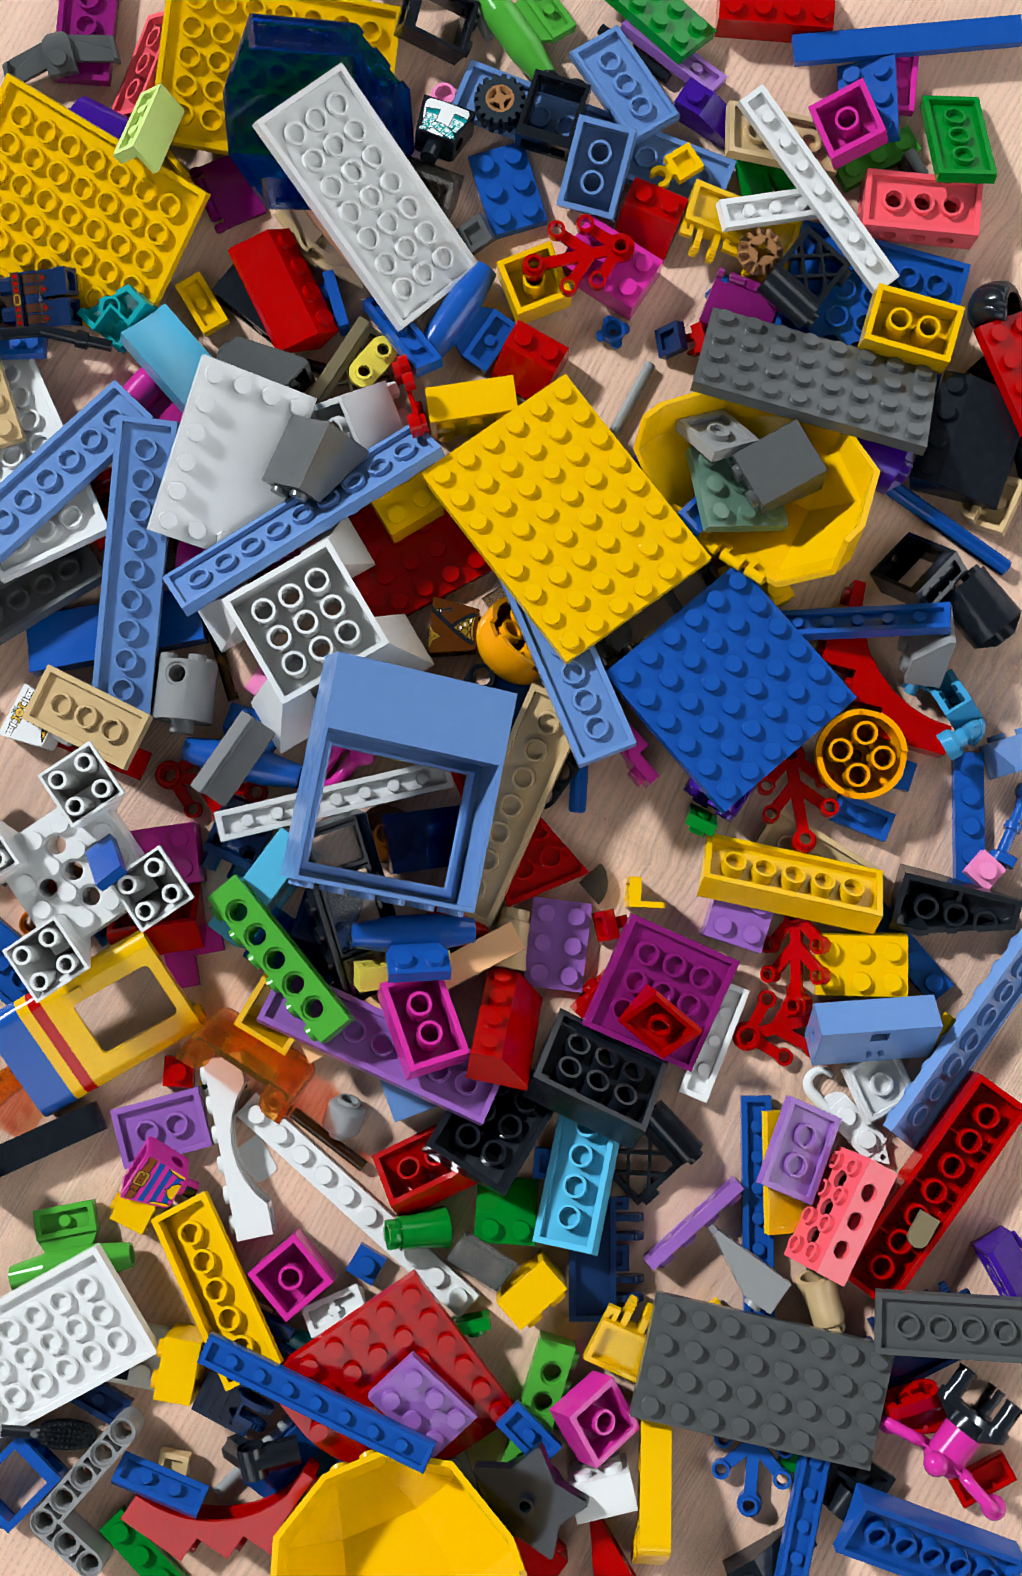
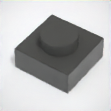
[897,148,928,174]
[456,213,497,256]

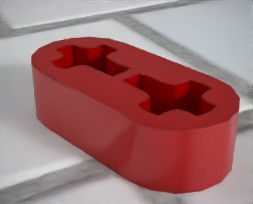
[883,1378,940,1420]

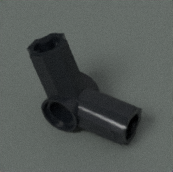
[222,1434,302,1483]

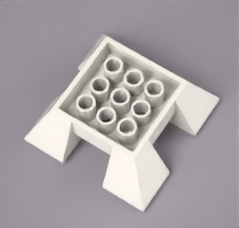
[198,517,434,754]
[0,741,195,1003]

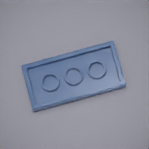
[569,25,680,145]

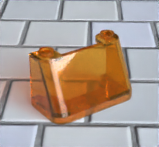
[175,1007,315,1124]

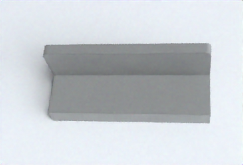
[190,710,275,806]

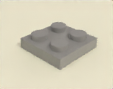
[675,409,760,462]

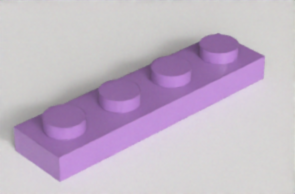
[621,20,727,93]
[643,1175,744,1271]

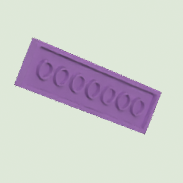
[256,976,500,1126]

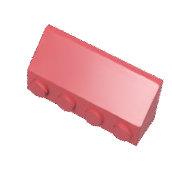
[112,11,164,118]

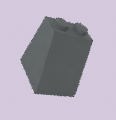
[216,336,315,393]
[262,415,369,503]
[730,419,827,515]

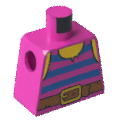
[120,1136,199,1208]

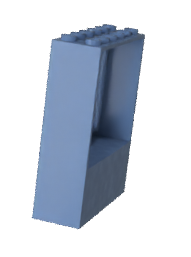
[281,651,517,917]

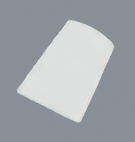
[238,1134,277,1183]

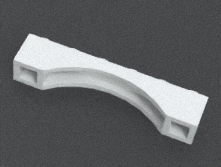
[200,1051,277,1242]

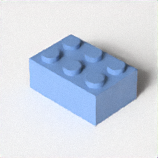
[556,114,638,222]

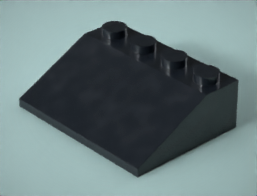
[909,370,1021,510]
[521,1008,668,1149]
[421,1069,554,1197]

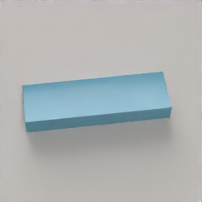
[120,304,212,414]
[532,1114,620,1256]

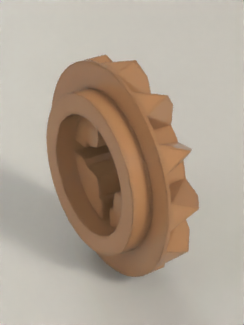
[737,227,784,276]

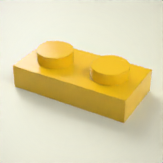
[174,271,230,338]

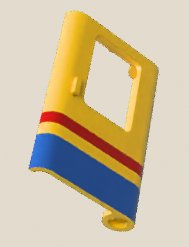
[0,930,207,1117]

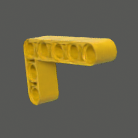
[631,1419,672,1565]

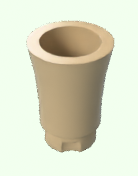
[494,907,530,972]
[795,1268,847,1333]

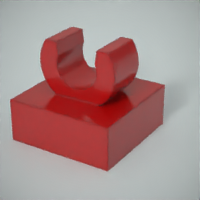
[686,321,708,357]
[592,909,628,942]

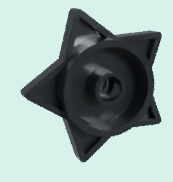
[473,1441,590,1560]

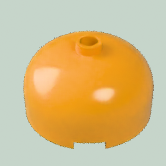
[476,597,542,685]
[814,709,908,799]

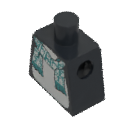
[414,94,476,165]

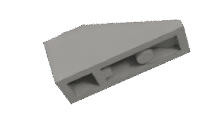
[709,1223,791,1314]

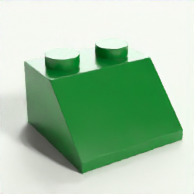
[474,1177,538,1246]

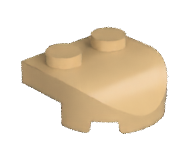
[956,476,1022,537]

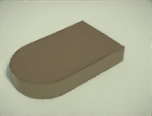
[907,1209,940,1248]

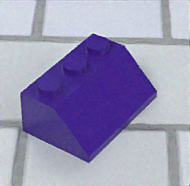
[970,1225,1022,1297]

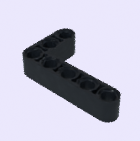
[0,1100,108,1177]

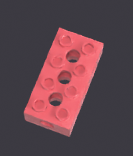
[857,168,983,250]
[784,1145,898,1287]

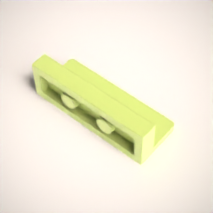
[113,83,185,173]

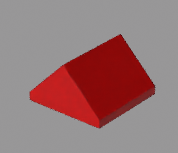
[618,984,703,1059]

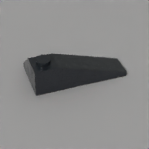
[888,863,1022,936]

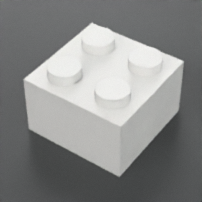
[567,1451,638,1525]

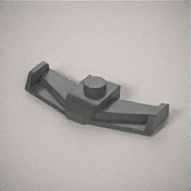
[2,31,122,83]

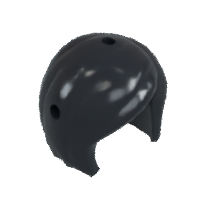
[967,280,1022,330]

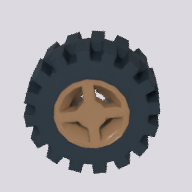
[474,74,526,134]

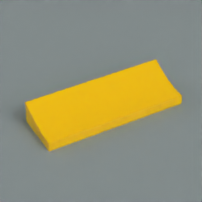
[697,833,883,934]
[150,1191,284,1391]

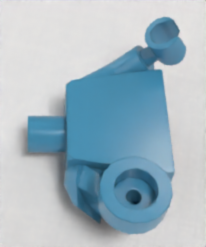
[901,669,987,761]

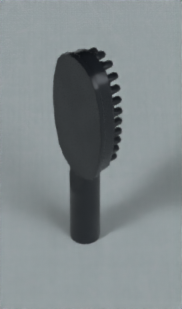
[0,1418,96,1451]

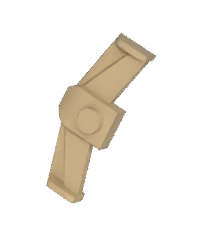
[273,193,367,289]

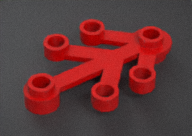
[522,214,635,297]
[391,354,431,439]
[756,746,839,854]
[155,760,269,821]
[760,915,831,1017]
[732,983,839,1066]

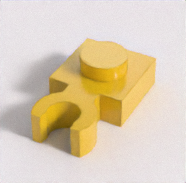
[649,142,704,189]

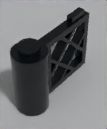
[756,226,852,329]
[613,1100,703,1206]

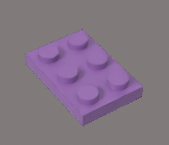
[524,897,593,993]
[110,1086,214,1169]
[756,1095,842,1205]
[368,1351,478,1458]

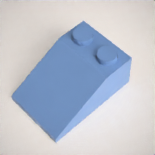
[979,727,1022,780]

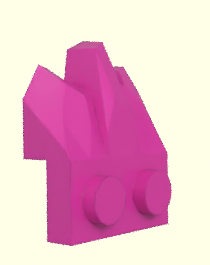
[620,723,659,788]

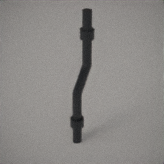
[0,325,113,352]

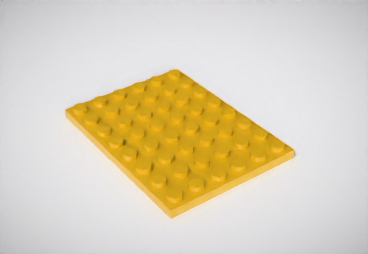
[155,0,401,164]
[0,73,211,352]
[421,374,712,665]

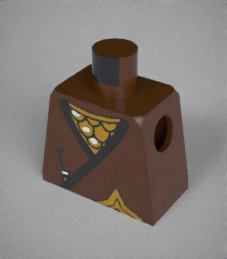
[427,597,480,658]

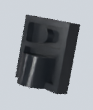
[823,1461,896,1522]

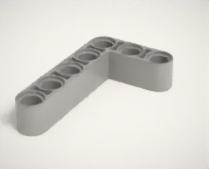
[30,1406,145,1576]

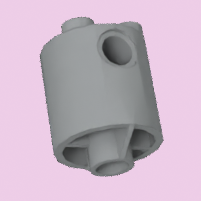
[153,652,219,735]

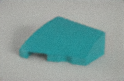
[77,284,158,354]

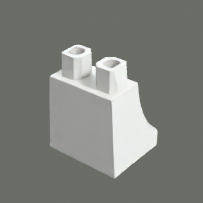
[312,380,408,450]

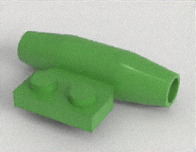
[477,0,577,80]
[8,1199,135,1290]

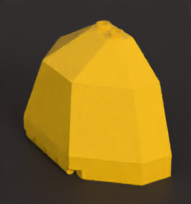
[633,392,880,588]
[270,1450,528,1576]

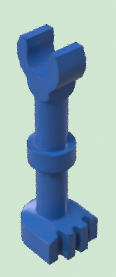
[989,782,1022,870]

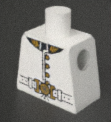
[0,684,72,751]

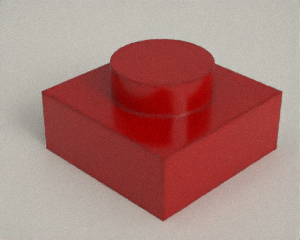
[163,1055,196,1088]

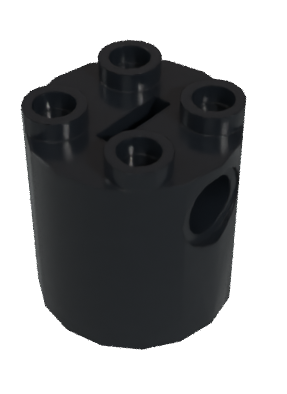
[939,564,1022,649]

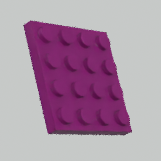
[581,913,740,1072]

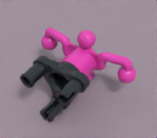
[879,1363,1022,1521]

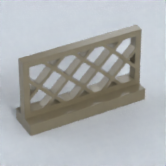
[307,316,400,419]

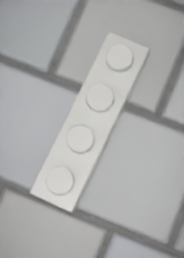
[716,189,818,233]
[677,983,750,1103]

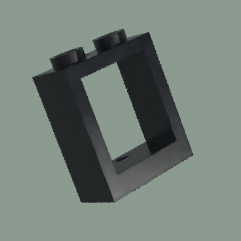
[394,0,480,65]
[515,69,591,162]
[869,532,968,604]

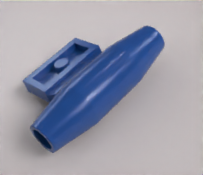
[423,261,516,375]
[181,702,303,788]
[351,913,476,983]

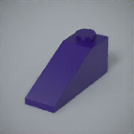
[674,77,727,150]

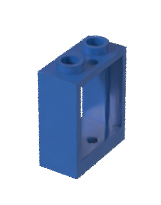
[0,1438,69,1533]

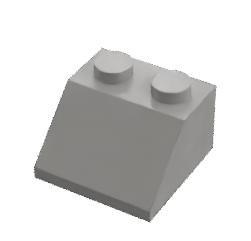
[897,604,956,688]

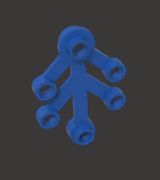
[712,1436,793,1517]

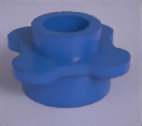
[596,315,630,349]

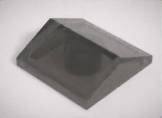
[443,1230,517,1293]

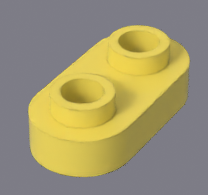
[349,336,397,389]

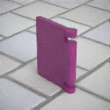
[189,155,267,234]
[699,267,777,324]

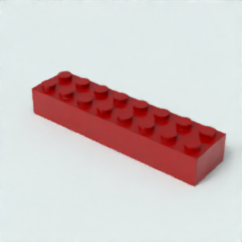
[848,1071,1022,1300]

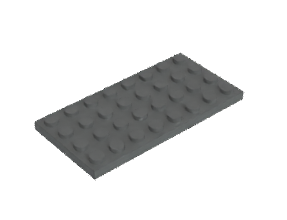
[690,307,938,456]
[629,1290,895,1471]

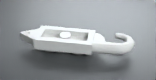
[803,1066,889,1164]

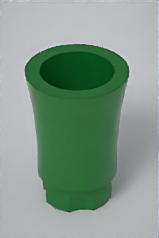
[383,1205,452,1251]

